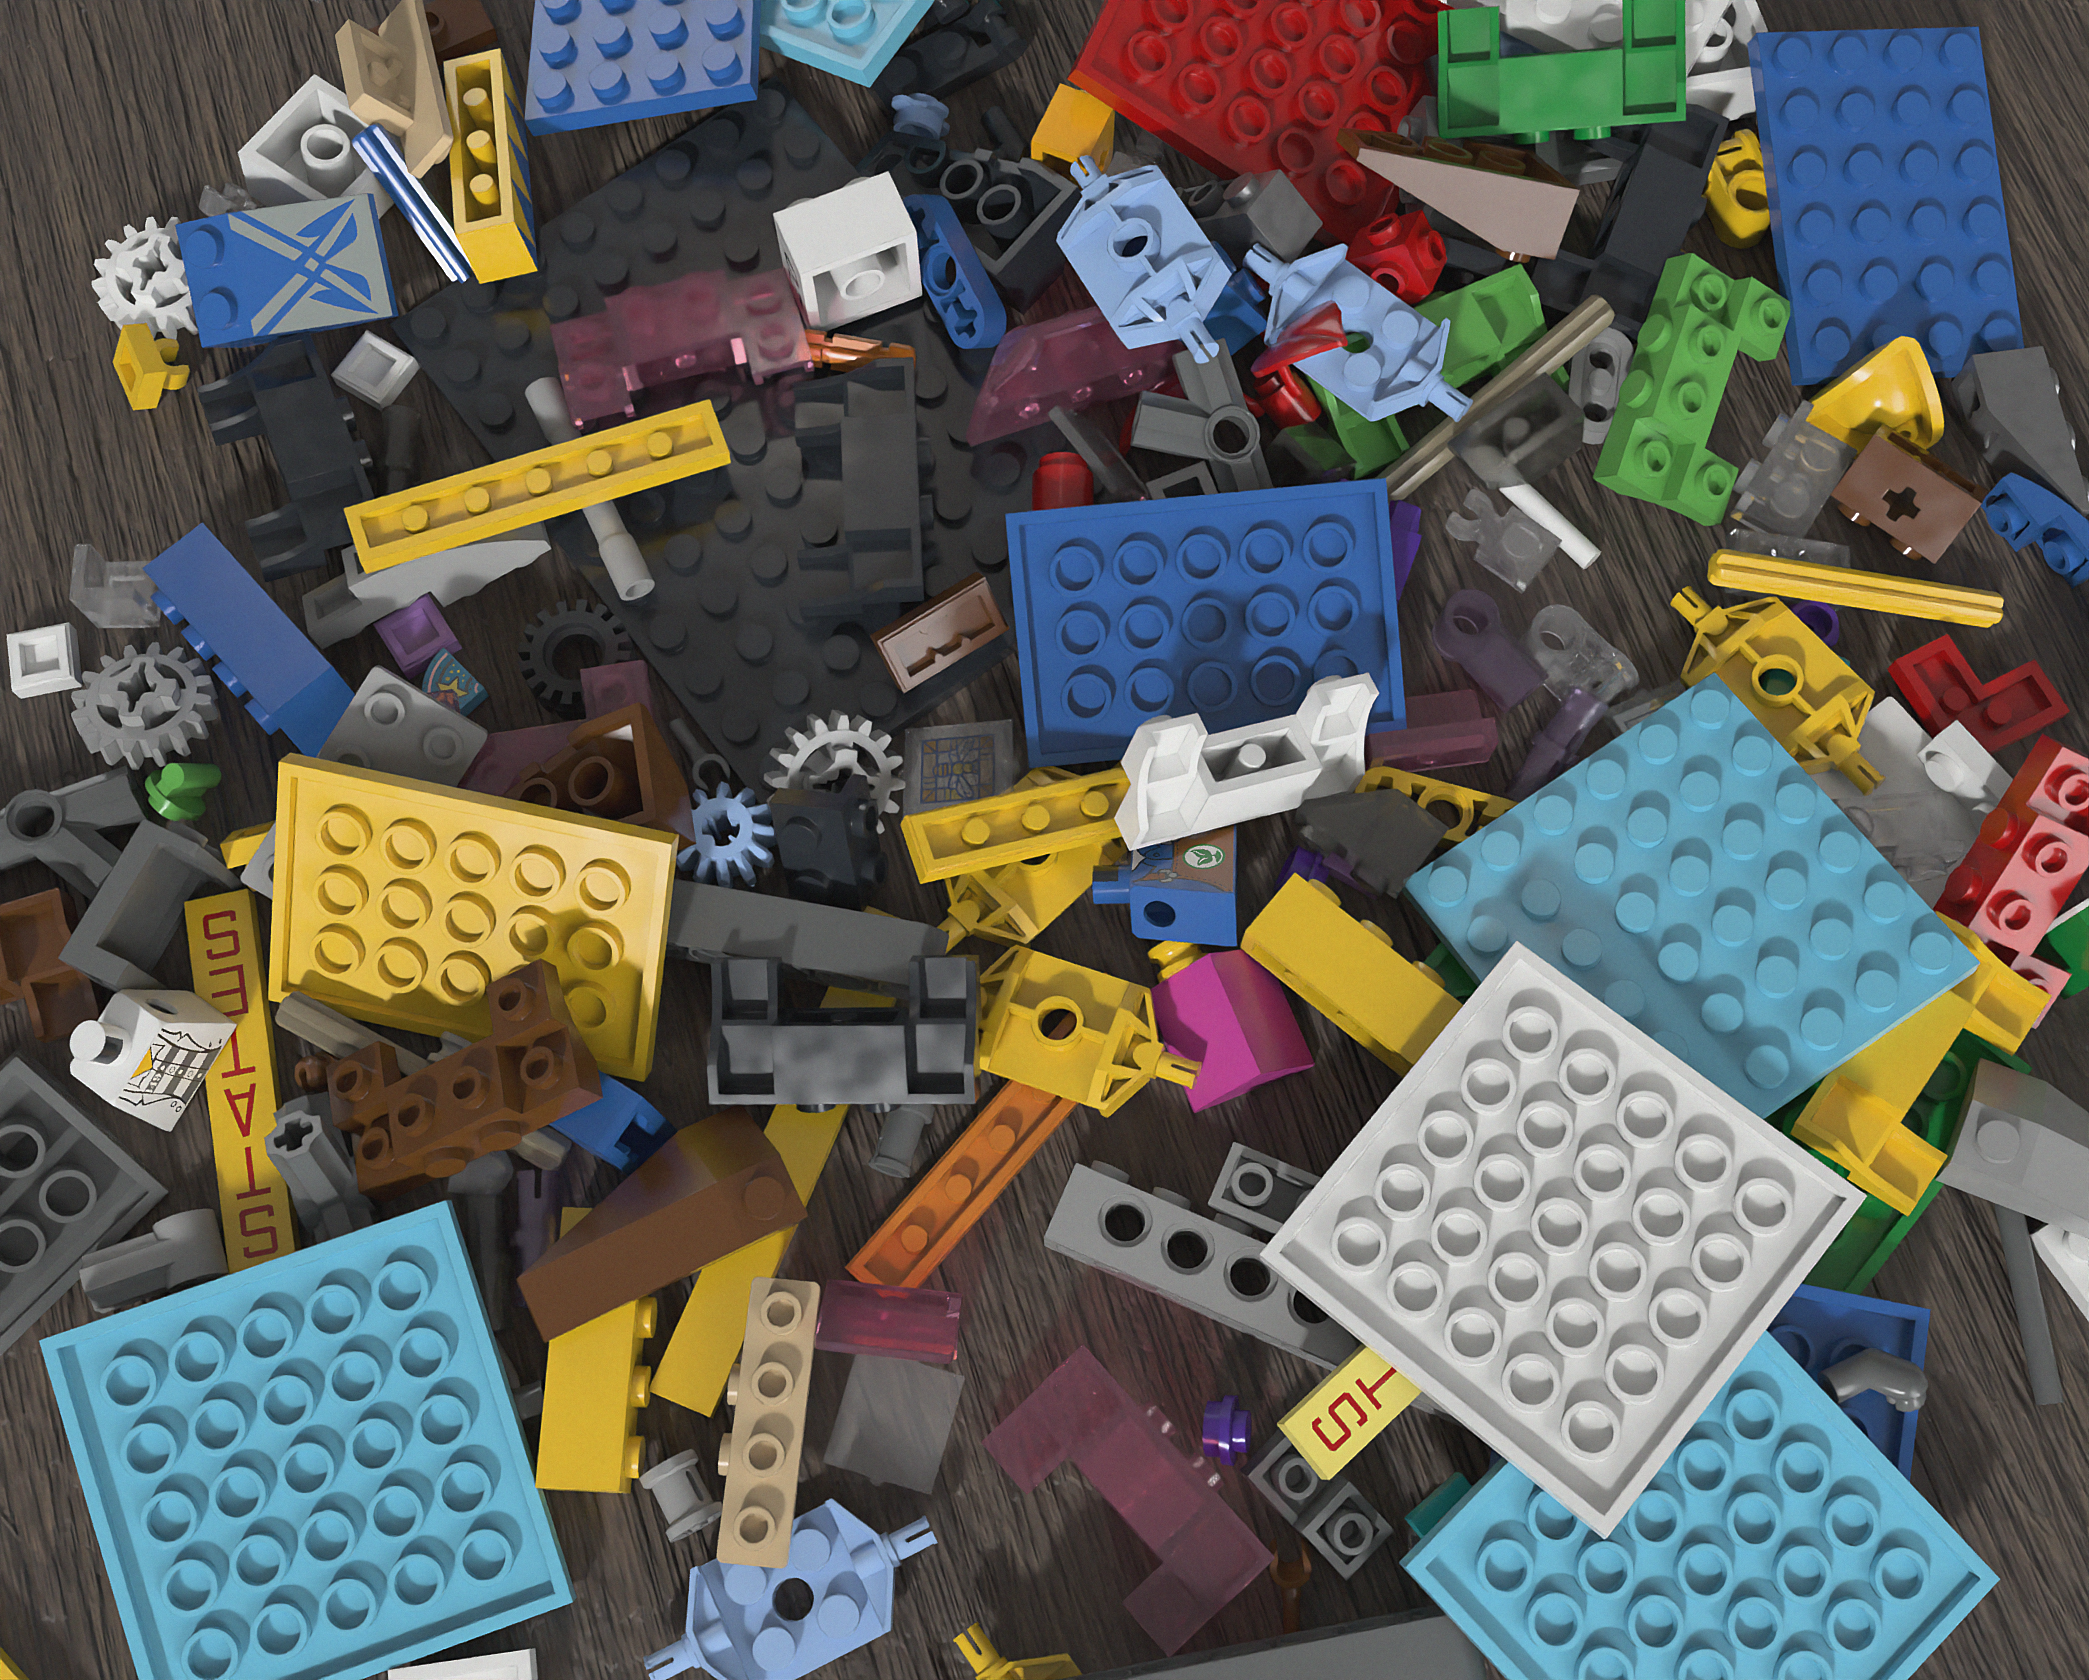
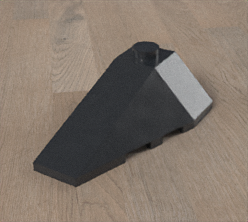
[855,130,1082,316]

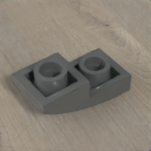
[1239,1428,1394,1581]

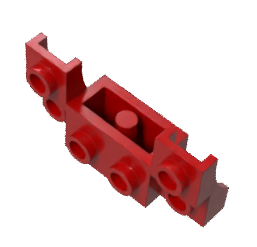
[1932,733,2089,1029]

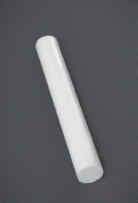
[1460,436,1601,569]

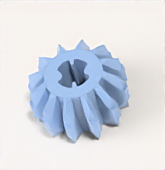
[676,781,778,889]

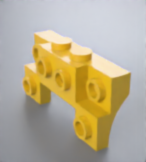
[1790,911,2052,1216]

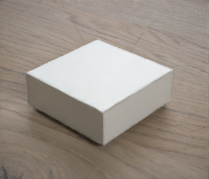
[331,330,420,413]
[6,622,83,699]

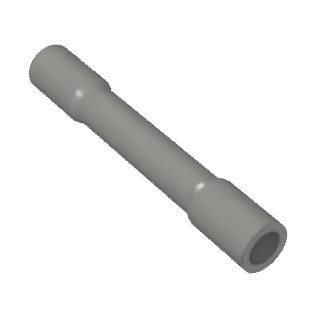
[525,377,655,600]

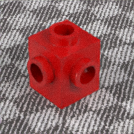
[1345,210,1447,305]

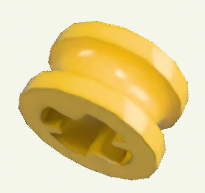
[1148,941,1208,984]

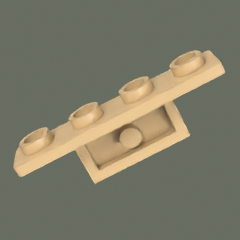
[335,0,454,179]
[716,1277,821,1569]

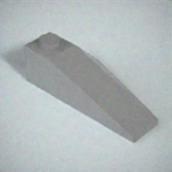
[1935,1057,2089,1239]

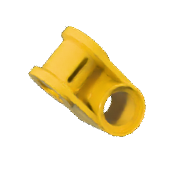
[1701,129,1770,249]

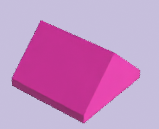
[1150,949,1315,1113]

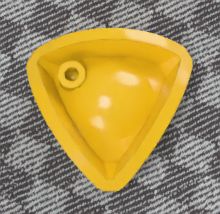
[1796,336,1944,459]

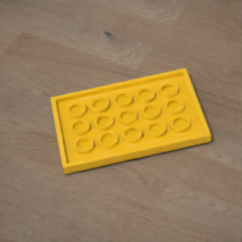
[268,753,679,1082]

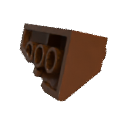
[516,1104,808,1343]

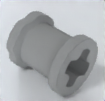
[639,1449,723,1543]

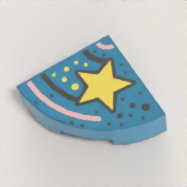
[422,647,489,717]

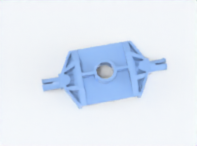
[1056,155,1232,364]
[1242,243,1473,422]
[643,1498,938,1680]

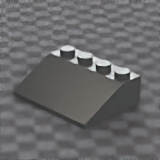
[0,1046,169,1356]

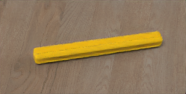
[1707,548,2004,628]

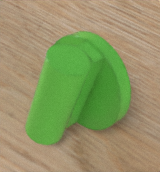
[145,763,221,821]

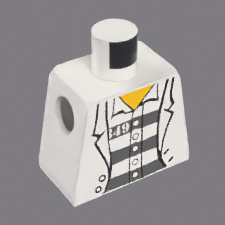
[70,989,237,1131]

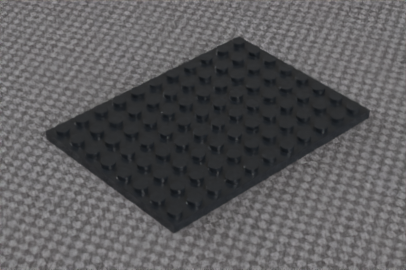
[390,76,1139,825]

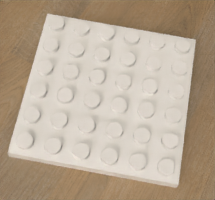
[1259,941,1867,1540]

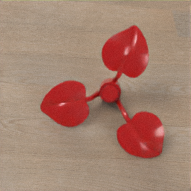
[1119,270,1348,458]

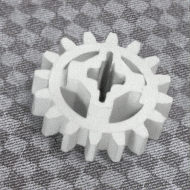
[92,217,199,340]

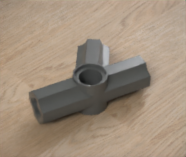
[1130,338,1273,494]
[0,765,149,902]
[264,1091,379,1244]

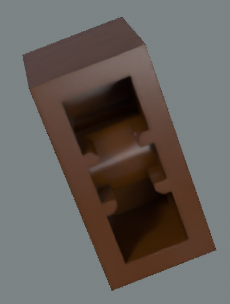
[1830,423,1988,564]

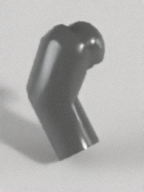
[1817,1348,1928,1412]

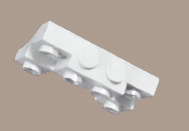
[1114,673,1379,851]

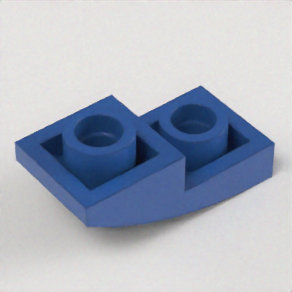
[1980,473,2089,589]

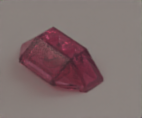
[965,305,1188,446]

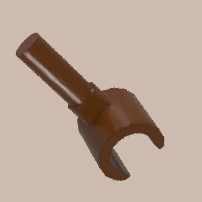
[1268,1537,1312,1635]

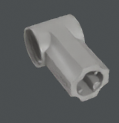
[79,1209,229,1313]

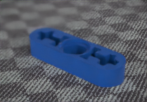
[903,194,1007,349]

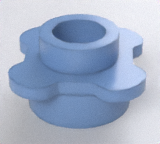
[891,93,950,140]

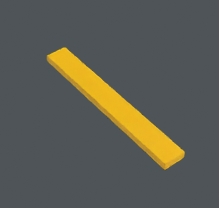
[649,906,900,1419]

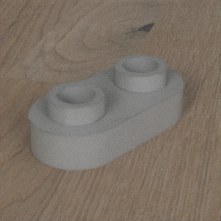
[1563,327,1634,444]

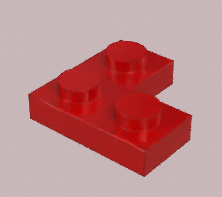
[1887,634,2070,755]

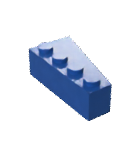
[142,522,355,758]

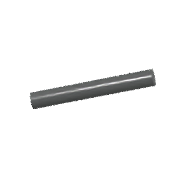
[1994,1203,2065,1405]

